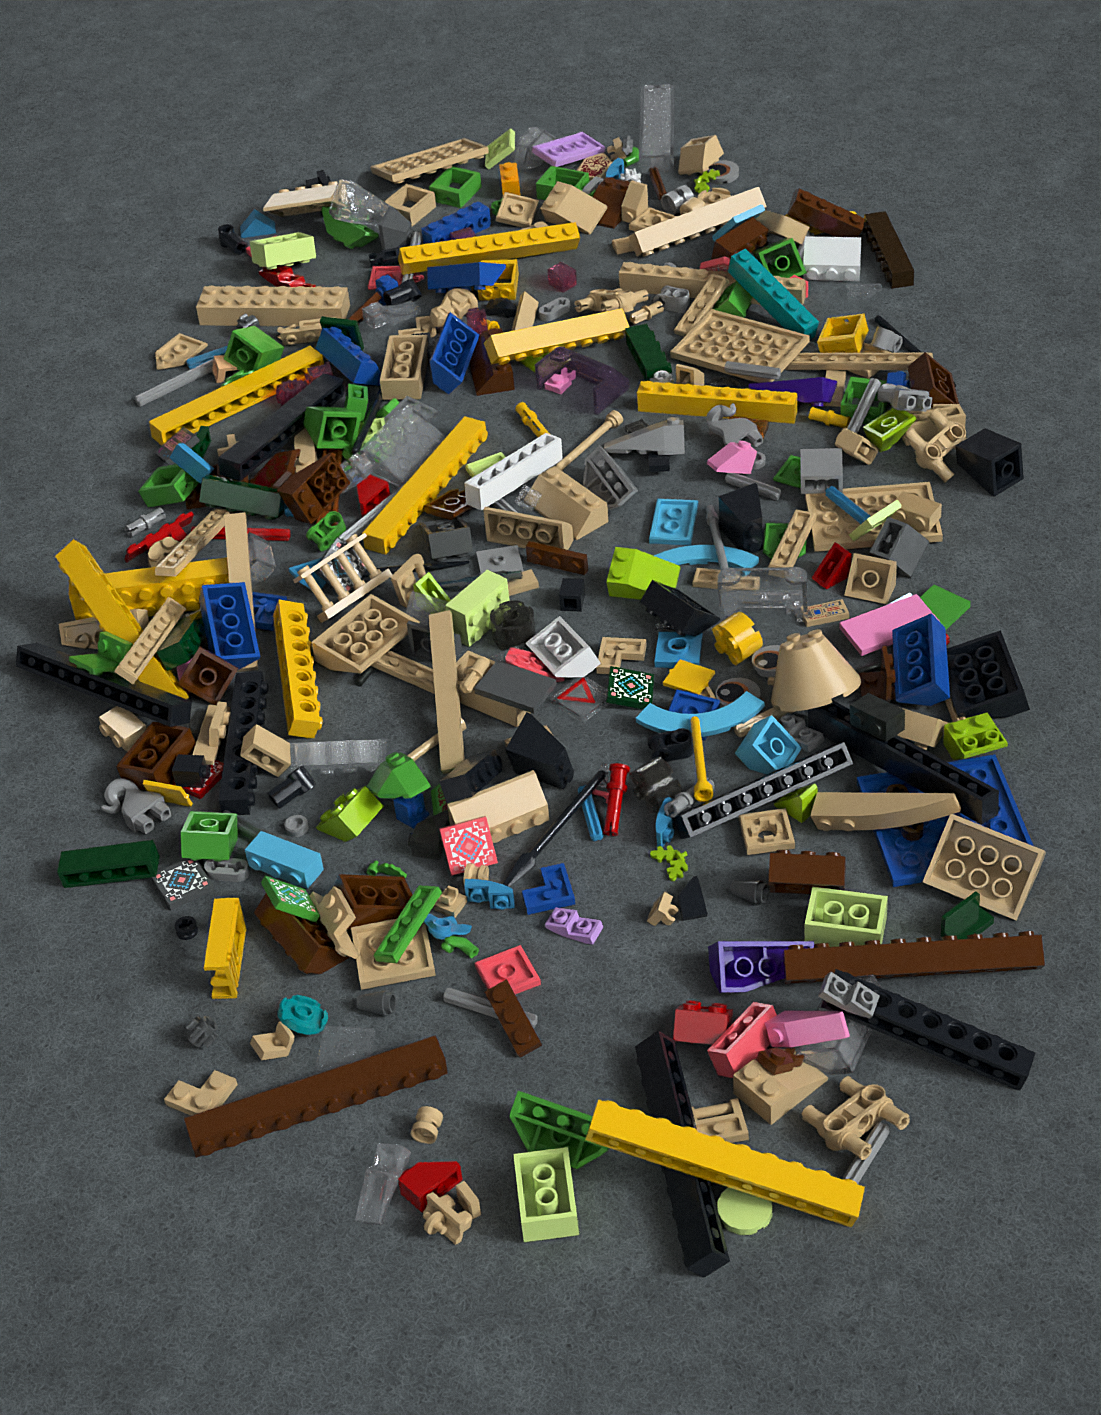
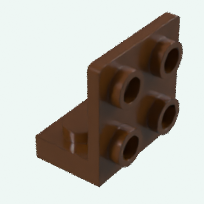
[858,646,896,703]

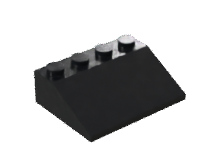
[947,630,1030,717]

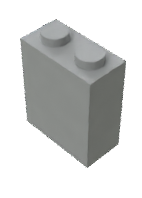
[800,448,843,494]

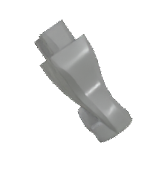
[877,383,932,412]
[706,403,763,447]
[101,778,171,834]

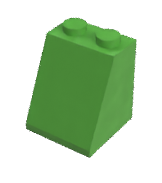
[753,237,807,278]
[223,326,284,373]
[303,407,362,449]

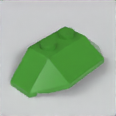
[321,206,379,249]
[367,752,431,799]
[509,1091,609,1169]

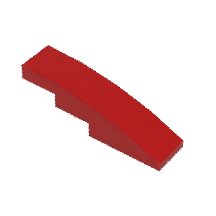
[258,265,316,287]

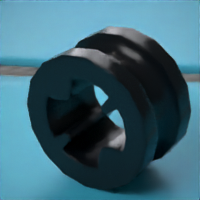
[175,916,198,940]

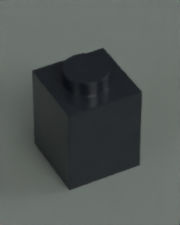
[559,578,585,612]
[172,754,210,788]

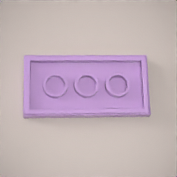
[532,132,605,167]

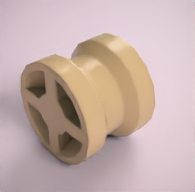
[463,863,489,885]

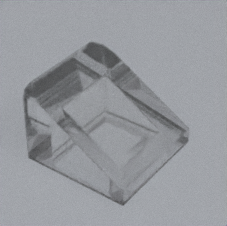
[515,484,542,513]

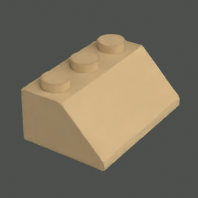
[897,708,948,750]

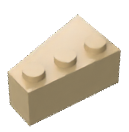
[902,404,966,446]

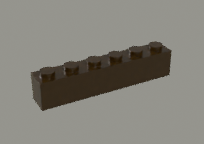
[862,211,914,289]

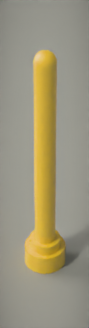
[690,716,713,802]

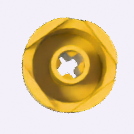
[712,612,763,665]

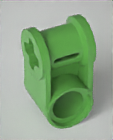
[306,511,346,551]

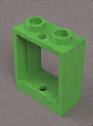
[429,166,482,208]
[536,166,590,200]
[840,377,888,424]
[138,464,199,507]

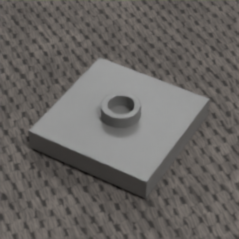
[476,545,524,573]

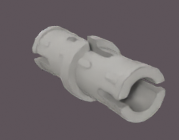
[125,507,166,538]

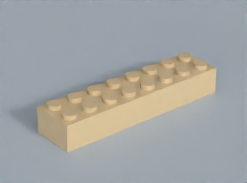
[196,285,350,326]

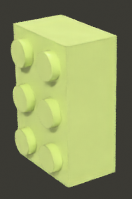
[250,232,316,269]
[445,570,511,647]
[804,887,888,947]
[514,1147,579,1242]

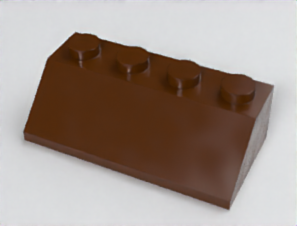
[787,188,865,237]
[469,328,515,396]
[254,893,350,974]

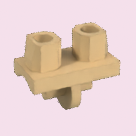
[423,1192,472,1245]

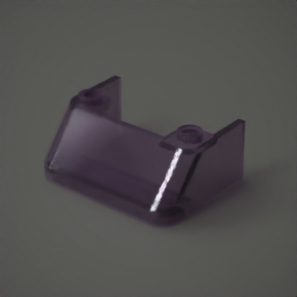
[535,347,630,415]

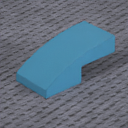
[606,158,624,180]

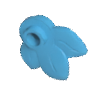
[424,914,472,939]

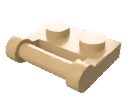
[390,554,426,608]
[692,1098,749,1143]

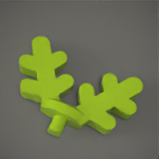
[694,169,720,194]
[650,845,688,881]

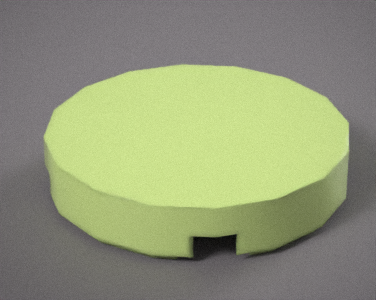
[717,1187,772,1235]

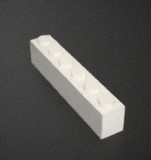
[464,433,562,510]

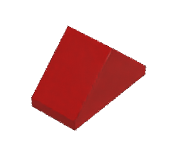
[812,542,851,589]

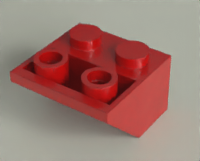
[673,1000,733,1045]

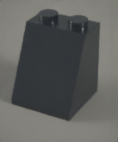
[955,428,1024,497]
[718,483,763,554]
[505,712,574,790]

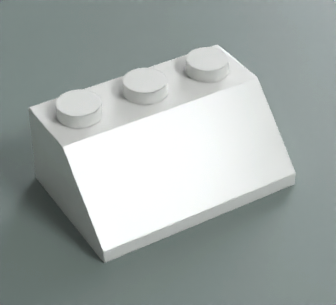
[803,236,861,281]
[525,616,601,677]

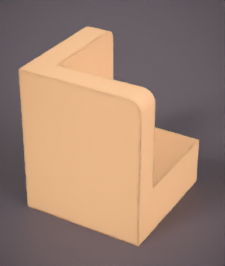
[212,355,238,383]

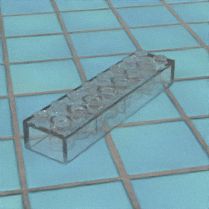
[639,84,675,174]

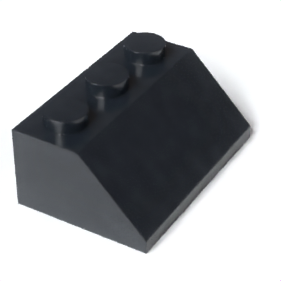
[640,580,721,637]

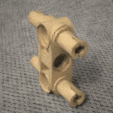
[574,288,648,312]
[903,408,967,483]
[802,1076,910,1160]

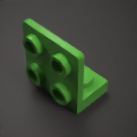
[69,631,133,675]

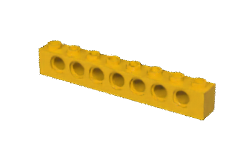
[273,600,323,738]

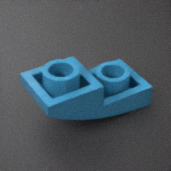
[656,797,674,848]
[464,879,515,910]

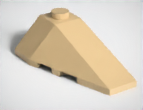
[59,609,149,649]

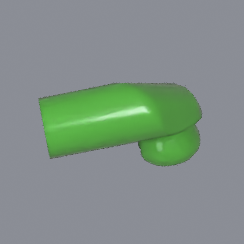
[624,147,640,167]
[441,935,479,958]

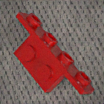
[124,511,194,562]

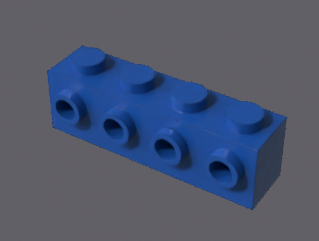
[421,202,491,244]

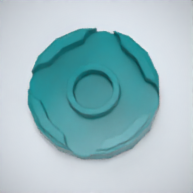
[277,995,328,1035]

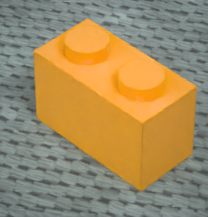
[499,162,520,195]

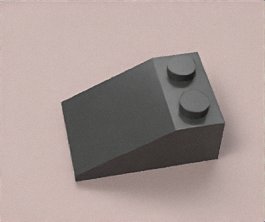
[419,516,473,561]

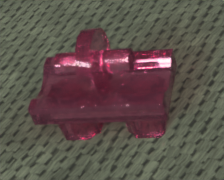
[466,308,488,335]

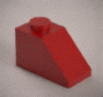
[357,474,390,517]
[398,1161,463,1213]

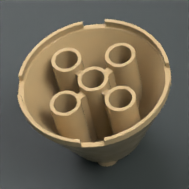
[771,629,861,712]

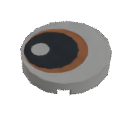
[707,160,739,184]
[752,645,780,678]
[715,678,761,708]

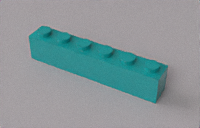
[728,249,819,339]

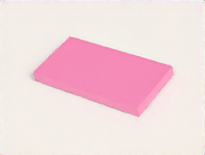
[839,594,940,656]

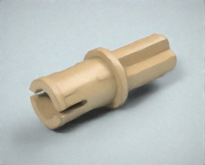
[629,301,664,324]
[459,656,490,694]

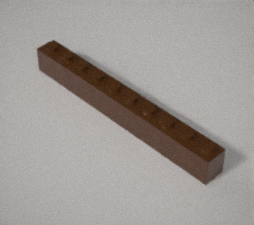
[782,931,1045,984]
[184,1035,448,1158]

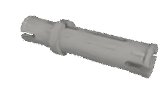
[664,777,714,817]

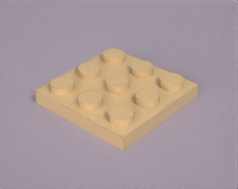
[351,919,436,990]

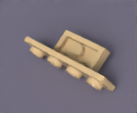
[280,316,336,345]
[192,701,230,765]
[309,887,359,959]

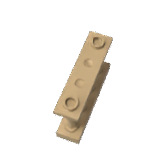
[293,533,392,623]

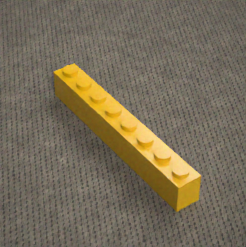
[484,308,629,365]
[637,381,797,424]

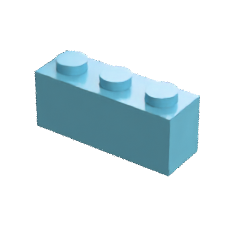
[245,831,324,889]

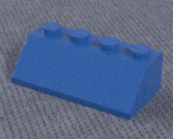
[427,262,506,294]
[430,312,479,394]
[316,327,381,386]
[199,582,260,670]
[892,613,950,706]

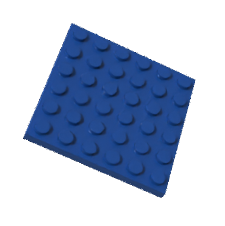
[857,754,1033,887]

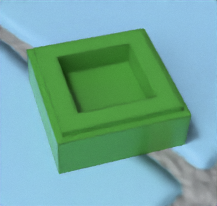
[376,398,399,418]

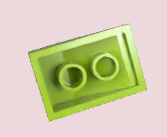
[606,547,681,600]

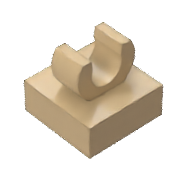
[607,137,627,160]
[434,885,467,918]
[647,892,679,926]

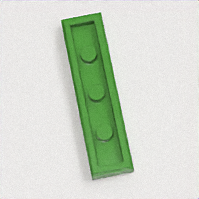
[373,885,442,963]

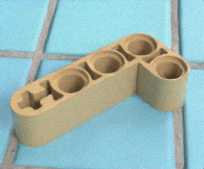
[756,210,809,245]

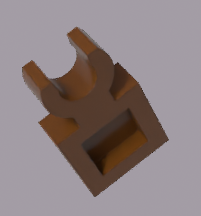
[756,1047,805,1075]

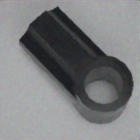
[218,224,248,255]
[383,279,422,308]
[267,765,316,809]

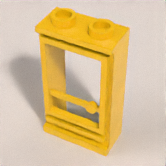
[204,898,247,999]

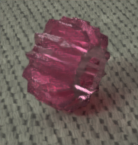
[276,379,307,407]

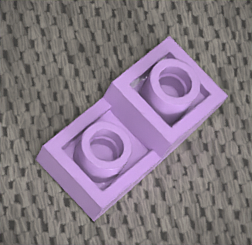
[545,907,603,945]

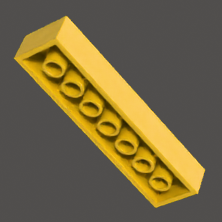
[69,557,229,620]

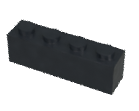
[439,749,503,803]

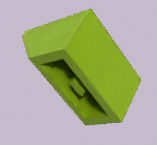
[943,713,1008,760]
[315,786,384,842]

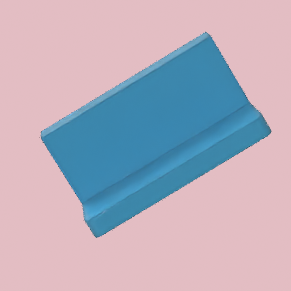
[169,443,215,484]

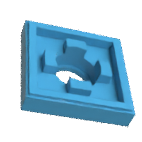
[654,632,703,668]

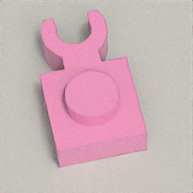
[544,367,576,394]

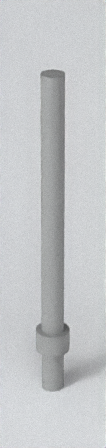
[706,505,730,579]

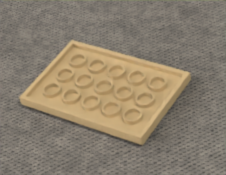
[370,138,489,184]
[670,309,810,383]
[805,482,943,552]

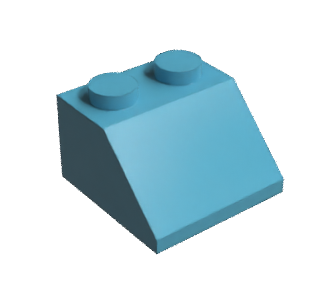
[735,715,802,775]

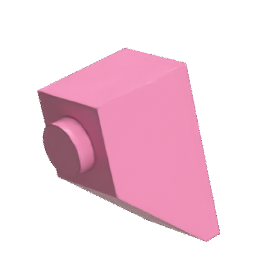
[707,441,757,474]

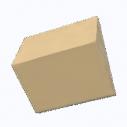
[844,553,897,604]

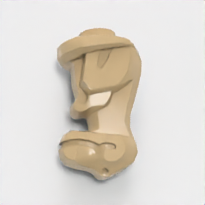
[430,288,478,327]

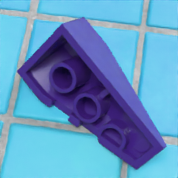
[749,377,837,407]
[708,941,814,993]

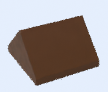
[178,646,239,705]

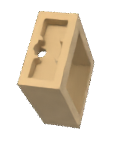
[381,184,436,226]

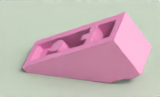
[765,1011,850,1047]

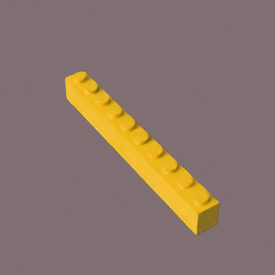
[398,222,580,275]
[149,346,325,445]
[362,416,488,555]
[55,539,189,699]
[585,1100,865,1227]

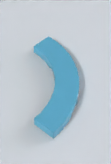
[654,545,759,572]
[636,691,765,737]

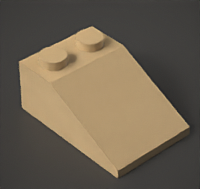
[540,181,607,234]
[733,1049,828,1125]

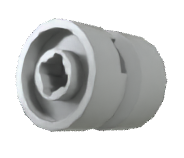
[661,185,694,215]

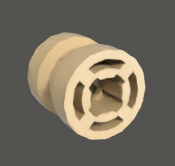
[410,1106,443,1144]

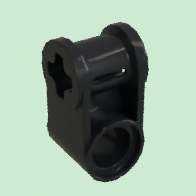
[647,728,694,764]

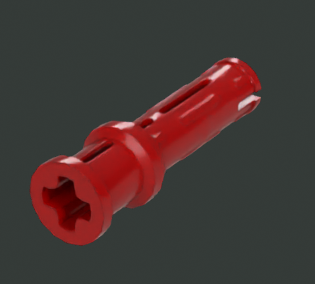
[603,763,630,836]

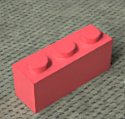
[707,1002,777,1078]

